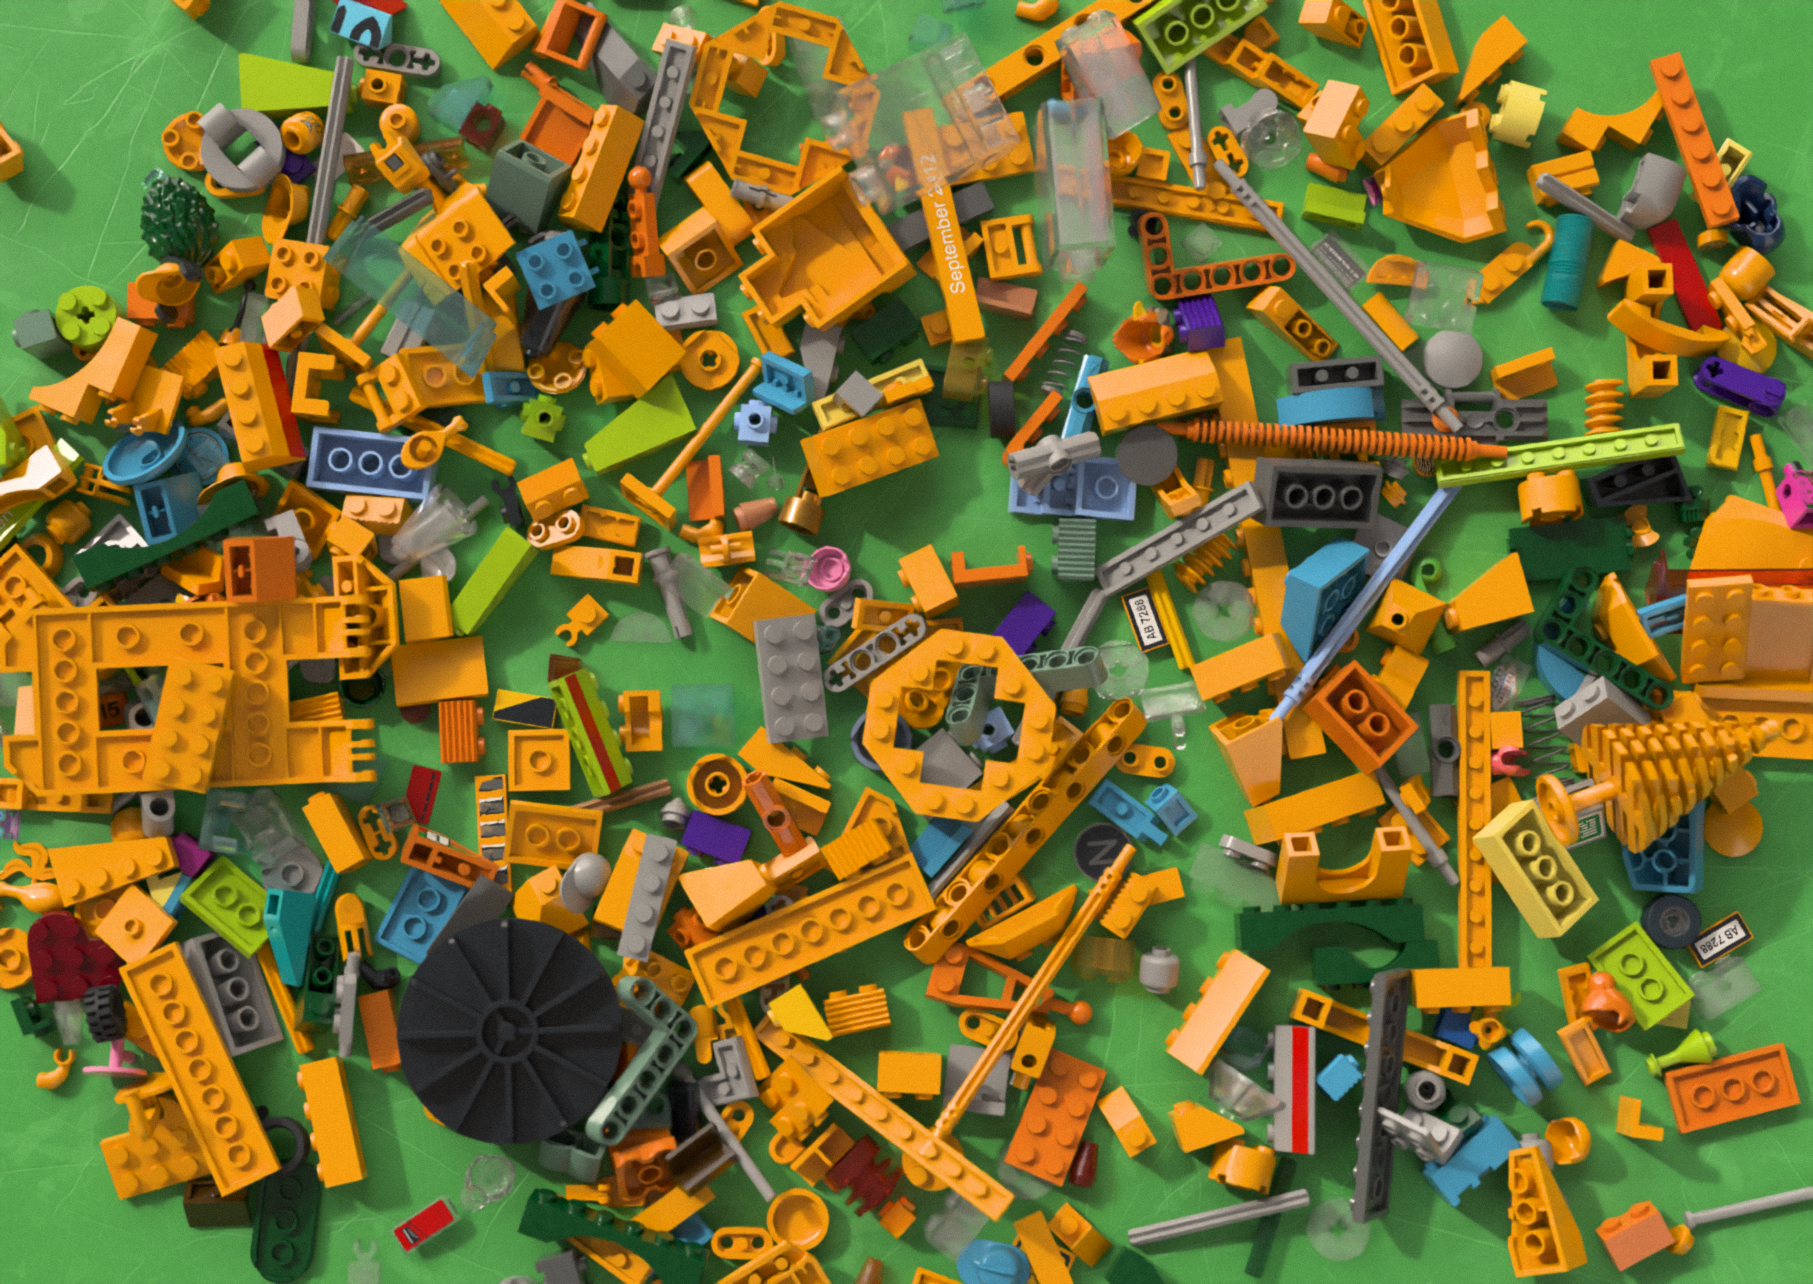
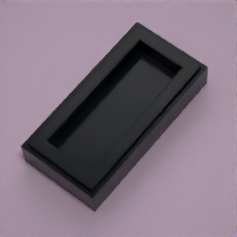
[667,1080,702,1144]

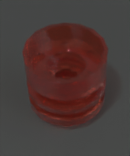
[821,1133,904,1218]

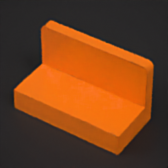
[686,455,726,522]

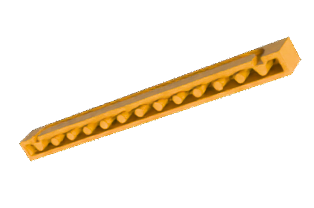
[1206,336,1326,761]

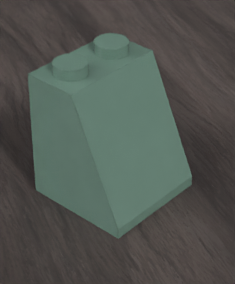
[485,138,572,235]

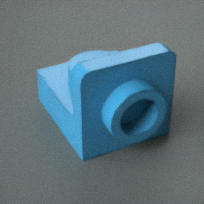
[1145,783,1198,836]

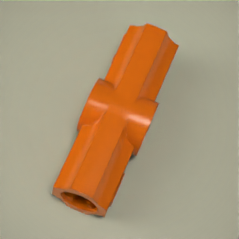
[741,769,807,858]

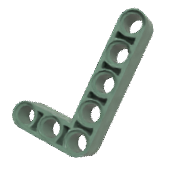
[946,646,1108,745]
[586,975,698,1145]

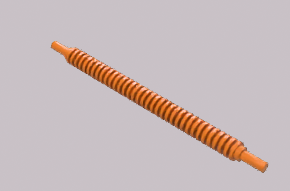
[1156,418,1508,462]

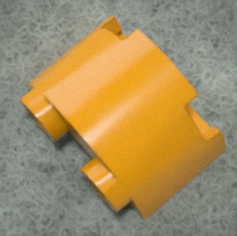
[618,690,664,752]

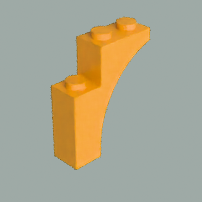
[28,317,158,426]

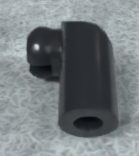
[359,960,401,990]

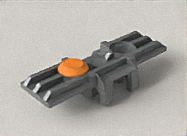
[1401,389,1548,445]

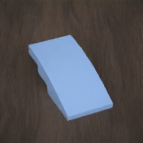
[1008,457,1137,521]

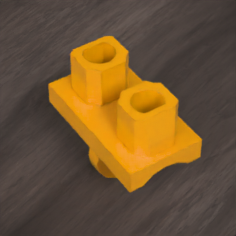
[697,531,756,569]

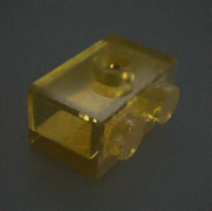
[942,337,994,403]

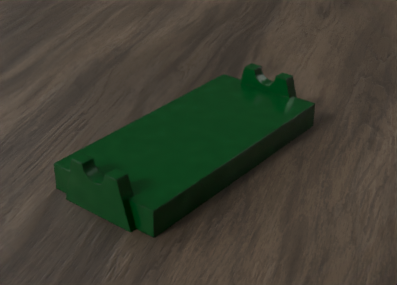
[1506,516,1635,582]

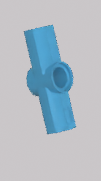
[1060,355,1110,439]

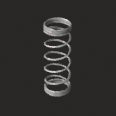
[1040,329,1088,396]

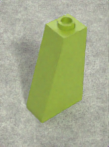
[238,53,360,119]
[582,374,697,476]
[450,526,539,637]

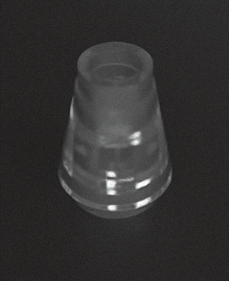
[52,998,84,1045]

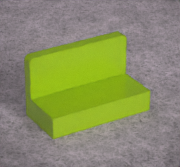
[1300,183,1367,231]

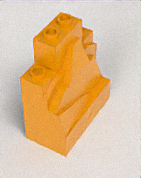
[738,165,918,332]

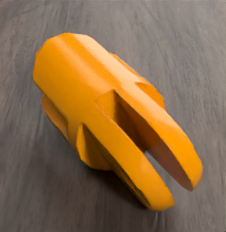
[335,893,374,962]

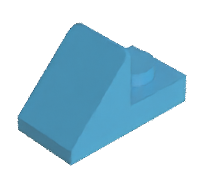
[482,371,540,409]

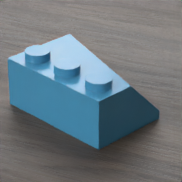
[1280,535,1370,663]
[1615,799,1705,894]

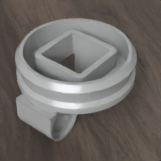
[197,102,286,193]

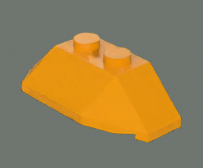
[332,554,400,680]
[1591,572,1677,682]
[965,884,1078,962]

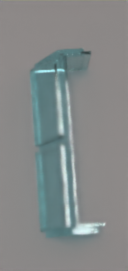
[322,215,497,378]

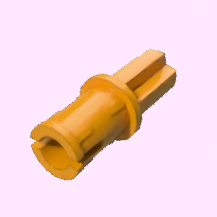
[326,184,370,242]
[1190,458,1215,511]

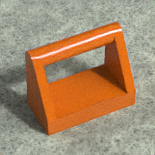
[536,0,608,72]

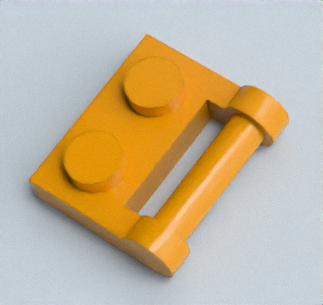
[980,214,1043,282]
[355,353,427,434]

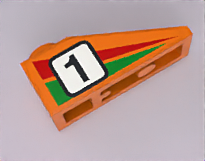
[400,823,499,888]

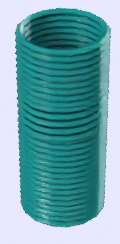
[1540,214,1596,312]

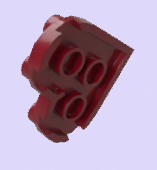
[27,910,127,1003]

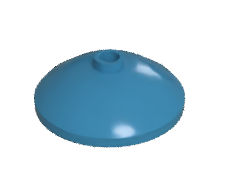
[103,419,187,486]

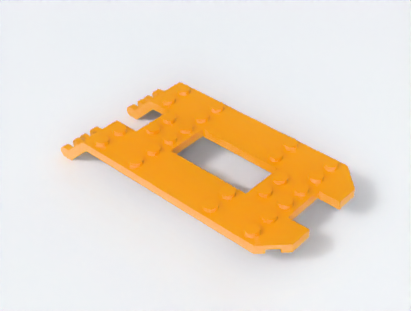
[0,594,377,797]

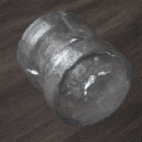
[728,448,771,490]

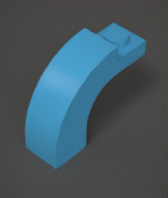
[1276,387,1386,429]
[1532,599,1590,703]

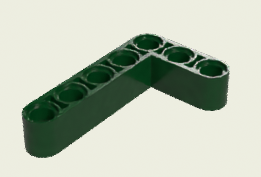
[1533,565,1674,711]

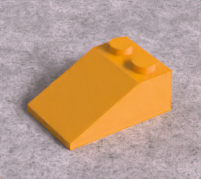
[593,828,690,932]

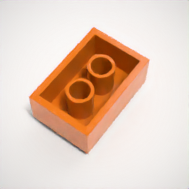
[1302,660,1419,775]

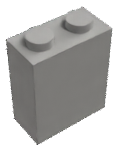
[1554,676,1652,747]

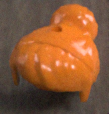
[1581,971,1636,1033]

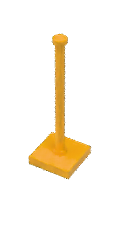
[315,266,415,375]
[620,357,763,532]

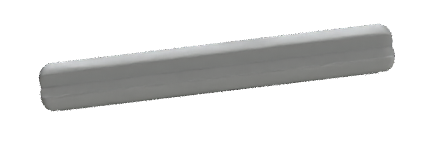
[1536,173,1635,243]

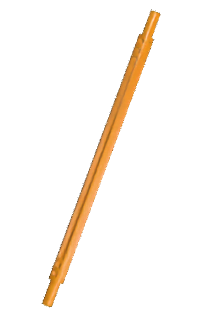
[920,844,1137,1159]

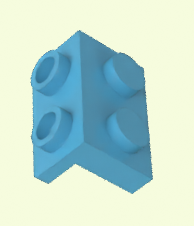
[753,351,816,415]

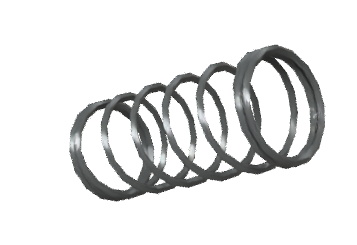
[1516,694,1575,787]

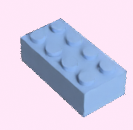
[306,426,439,505]

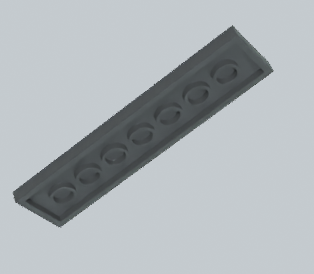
[1350,968,1411,1224]

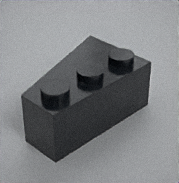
[1579,455,1693,507]

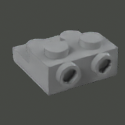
[78,513,161,602]

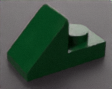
[668,131,713,186]

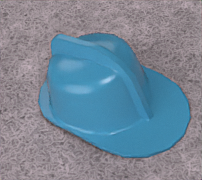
[957,1239,1030,1284]

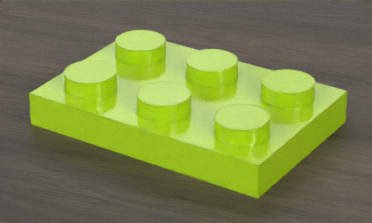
[179,855,269,959]
[1586,921,1695,1033]

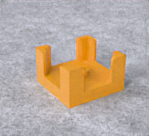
[291,352,347,426]

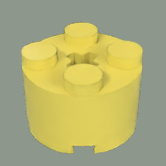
[1487,80,1547,149]

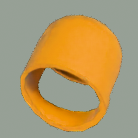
[1719,246,1775,301]

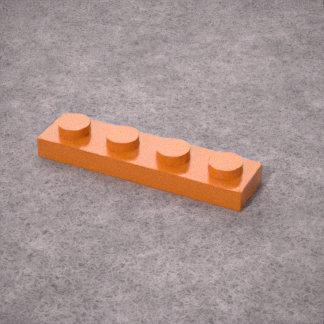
[1002,281,1088,384]

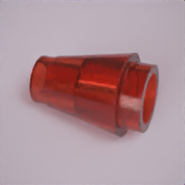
[1067,1141,1099,1189]

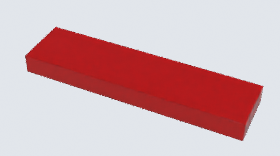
[1646,218,1724,332]

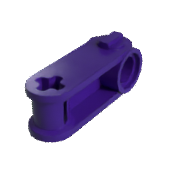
[1693,357,1787,418]

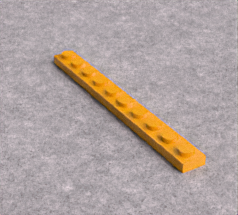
[1457,670,1492,968]
[754,1014,1015,1223]

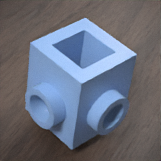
[734,400,778,447]
[972,706,1015,754]

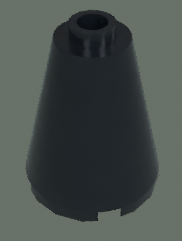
[520,285,587,360]

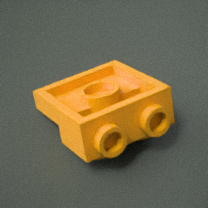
[757,1056,834,1143]

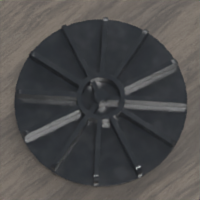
[396,918,623,1145]

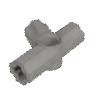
[1007,431,1101,496]

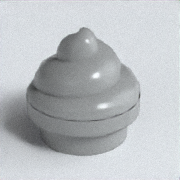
[660,797,691,830]

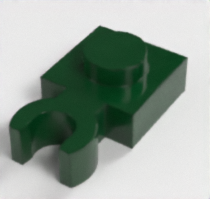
[1434,1088,1484,1143]

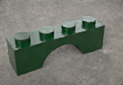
[1310,940,1440,991]

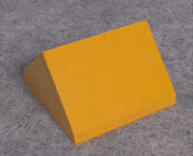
[398,575,454,644]

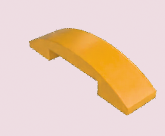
[1607,299,1730,357]
[0,778,114,814]

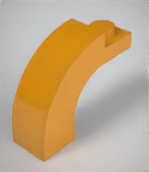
[1149,463,1202,520]

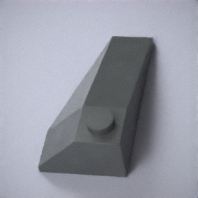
[574,1,658,118]

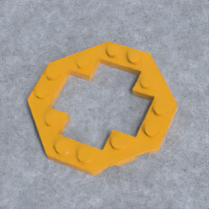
[689,1,880,196]
[862,629,1056,823]

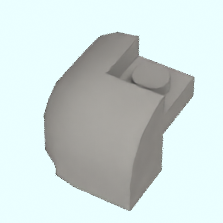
[1617,153,1687,231]

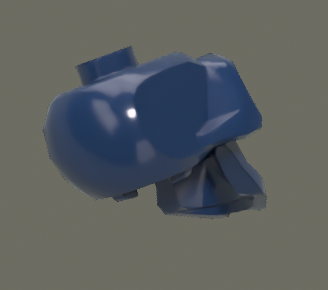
[1722,175,1786,255]

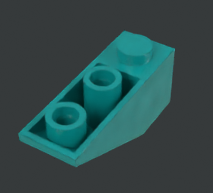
[263,888,316,987]

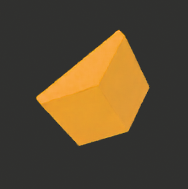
[271,478,342,560]

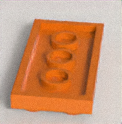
[1662,1042,1801,1134]
[1003,1048,1107,1187]

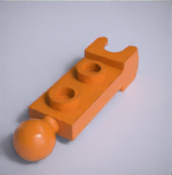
[627,166,666,278]

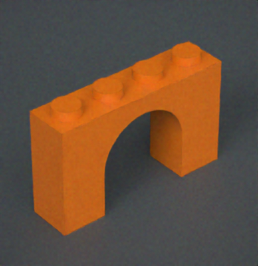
[357,989,401,1073]

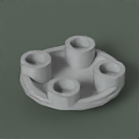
[1423,329,1483,389]

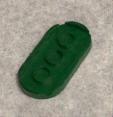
[250,1158,322,1284]

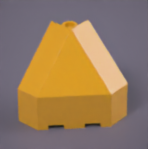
[1373,108,1507,244]

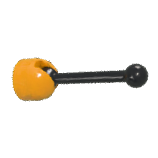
[218,280,256,346]

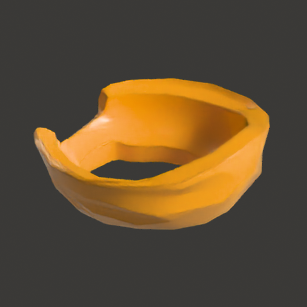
[21,533,64,578]

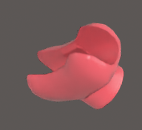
[1491,745,1532,777]

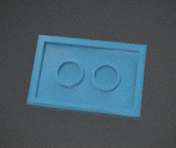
[373,866,470,965]

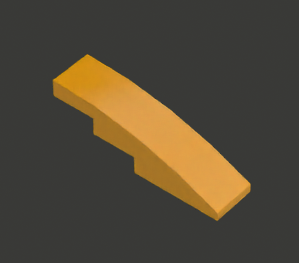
[1201,34,1319,110]
[630,1184,716,1232]

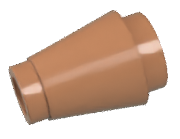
[732,497,779,532]

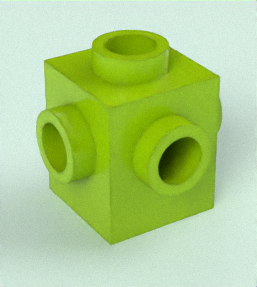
[519,394,566,443]

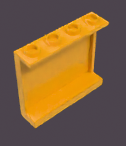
[1689,584,1813,702]

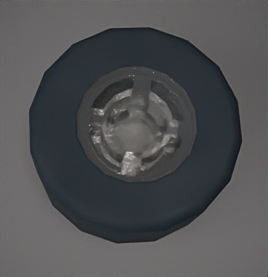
[1640,894,1702,950]

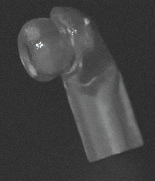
[99,670,134,698]

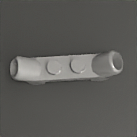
[123,699,175,838]

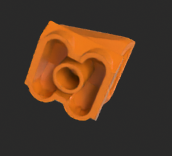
[605,1124,677,1200]

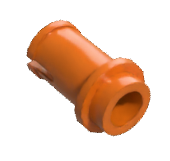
[521,61,560,90]

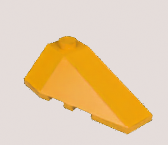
[1508,1146,1588,1278]

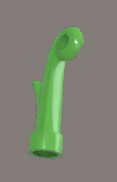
[1410,556,1458,656]

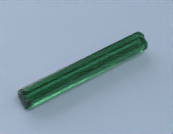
[1245,1157,1298,1278]

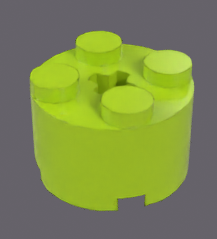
[55,285,126,353]

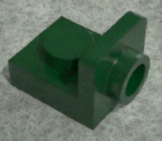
[10,996,61,1038]

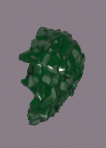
[140,176,220,269]

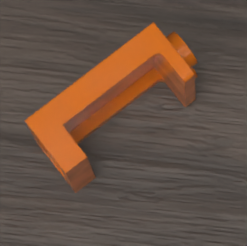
[519,83,597,177]
[950,545,1033,589]

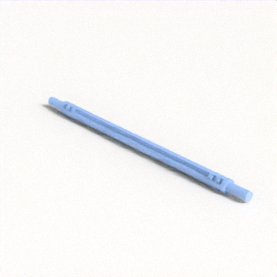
[1268,485,1464,721]

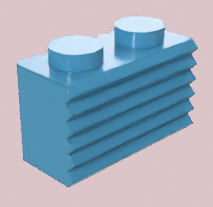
[1315,1054,1362,1101]

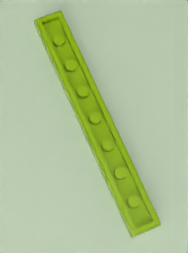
[1433,423,1685,489]

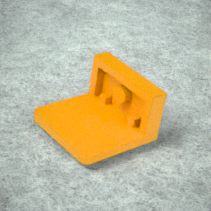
[265,238,345,311]
[612,950,696,1016]

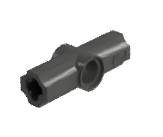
[1427,704,1461,798]

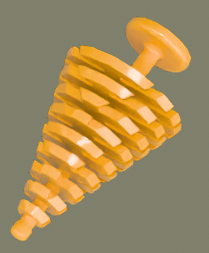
[1536,719,1782,854]

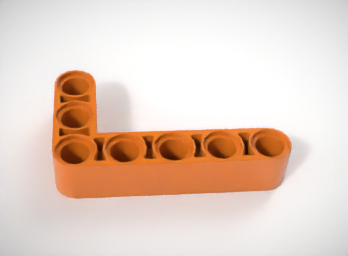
[1137,212,1296,300]

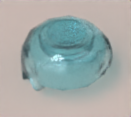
[1219,1026,1269,1072]

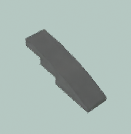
[886,181,995,253]

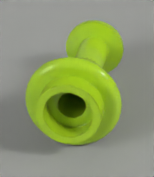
[1645,1029,1718,1077]

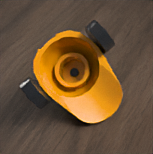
[136,255,204,324]

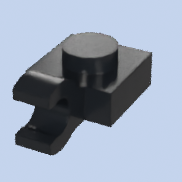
[492,475,526,530]

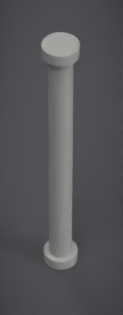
[1683,1186,1813,1230]

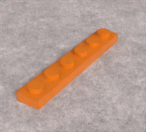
[1648,52,1740,230]

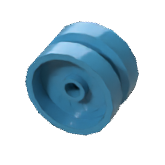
[1486,1027,1565,1108]

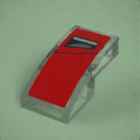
[390,1193,462,1256]

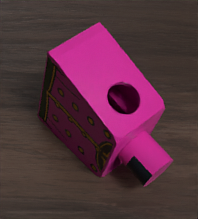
[1776,461,1813,529]

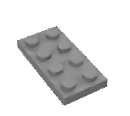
[753,614,829,744]

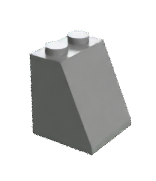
[887,728,983,823]

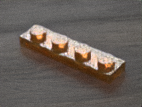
[343,136,469,186]

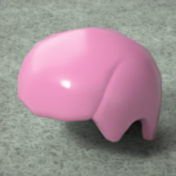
[805,546,851,593]

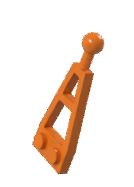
[924,942,1093,1025]

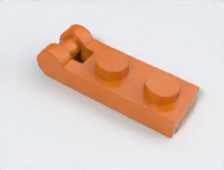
[1001,390,1063,468]

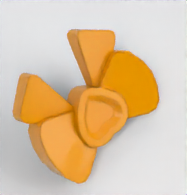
[1617,504,1660,550]

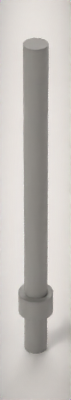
[1184,57,1208,191]
[1374,766,1460,887]
[660,1049,777,1202]

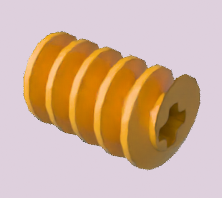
[1584,379,1624,436]
[1173,533,1239,594]

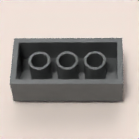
[1250,457,1383,529]

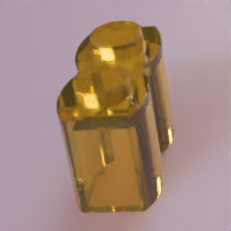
[1071,935,1136,983]

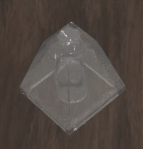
[1209,1056,1286,1122]

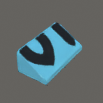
[330,0,393,49]

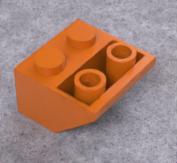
[223,536,298,603]

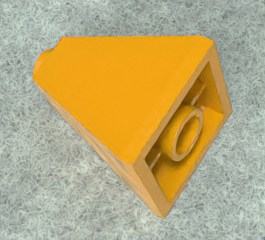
[1364,577,1447,656]

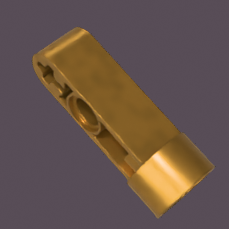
[778,425,841,537]

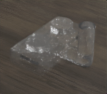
[1139,681,1206,750]

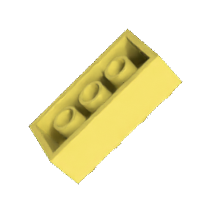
[1472,800,1599,939]

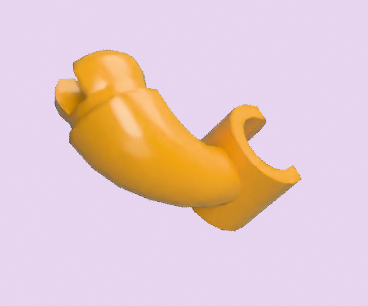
[36,1048,77,1090]

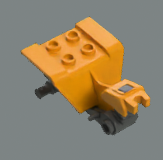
[369,131,520,306]

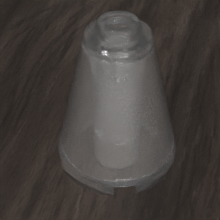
[391,483,478,564]

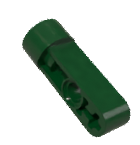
[587,194,631,312]

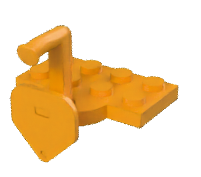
[100,1072,212,1200]

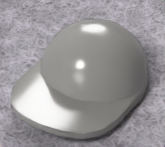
[560,852,612,914]

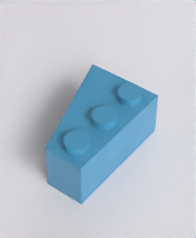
[1420,1114,1521,1207]

